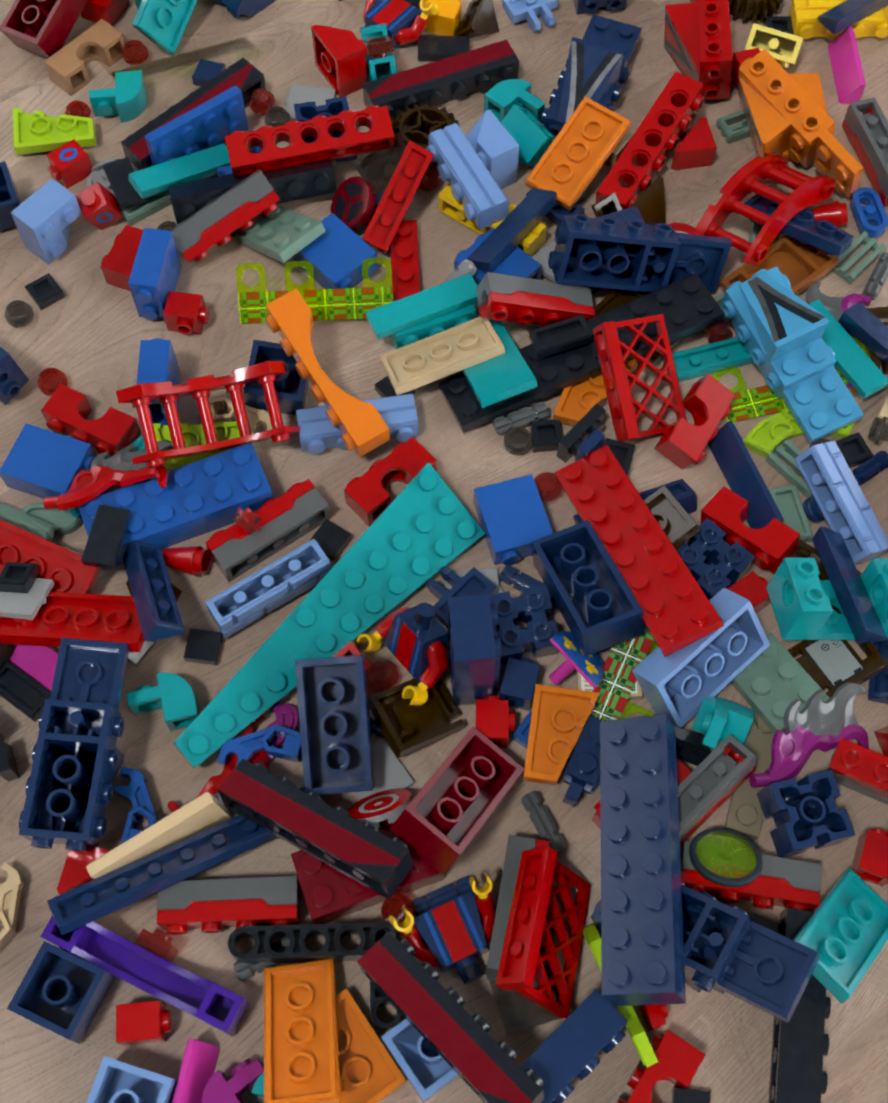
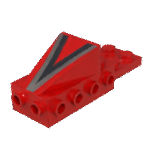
[664,0,733,100]

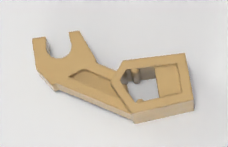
[208,396,272,434]
[0,862,25,952]

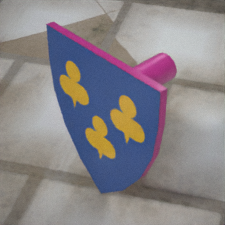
[549,631,604,688]

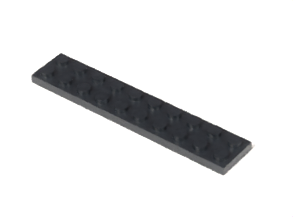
[439,273,724,433]

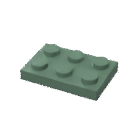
[235,204,326,263]
[730,632,830,734]

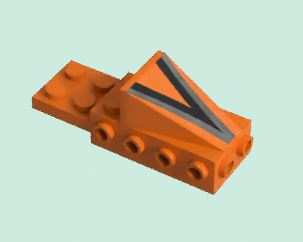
[738,49,863,199]

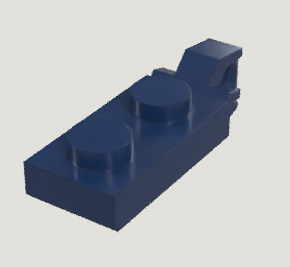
[562,716,601,807]

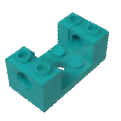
[766,558,888,640]

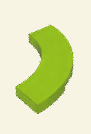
[743,408,856,458]
[583,924,658,1067]

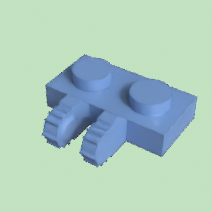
[502,0,559,33]

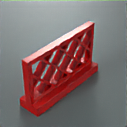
[592,314,687,442]
[495,847,591,1018]

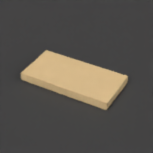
[379,317,506,396]
[86,792,232,879]

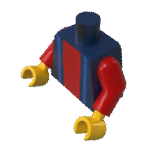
[363,0,438,50]
[356,603,449,706]
[389,872,496,985]

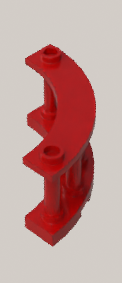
[693,153,836,268]
[116,361,300,468]

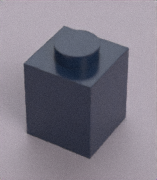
[499,657,540,711]

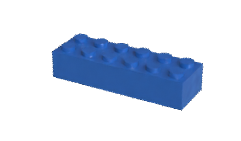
[78,442,273,571]

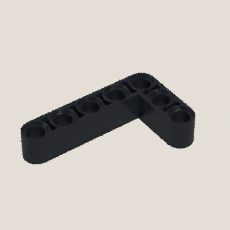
[228,922,402,1033]

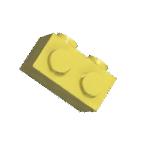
[745,23,804,68]

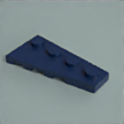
[744,186,854,257]

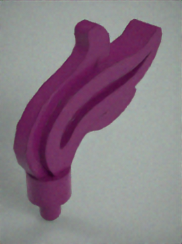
[267,701,299,761]

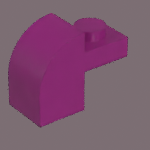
[202,1058,264,1103]

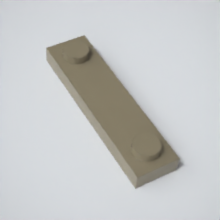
[724,708,774,840]

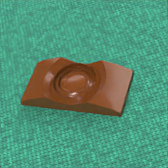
[719,235,840,295]

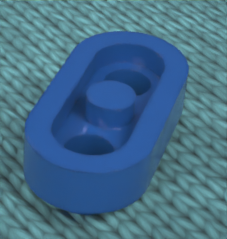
[850,187,888,237]

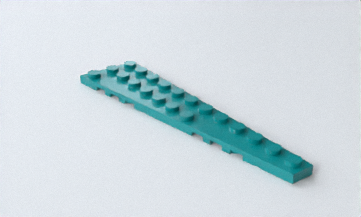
[173,462,485,769]

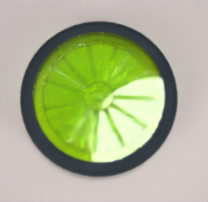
[689,828,762,887]

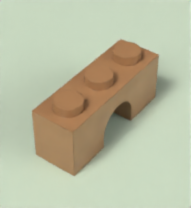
[44,19,128,96]

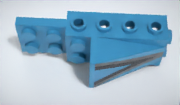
[721,266,864,444]

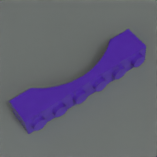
[40,915,250,1037]

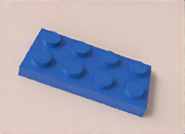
[145,85,249,166]

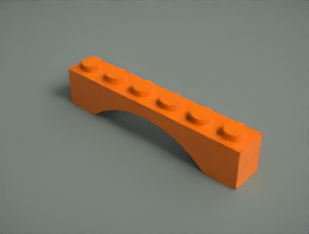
[265,288,390,457]

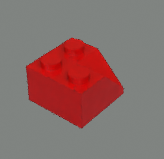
[311,24,368,97]

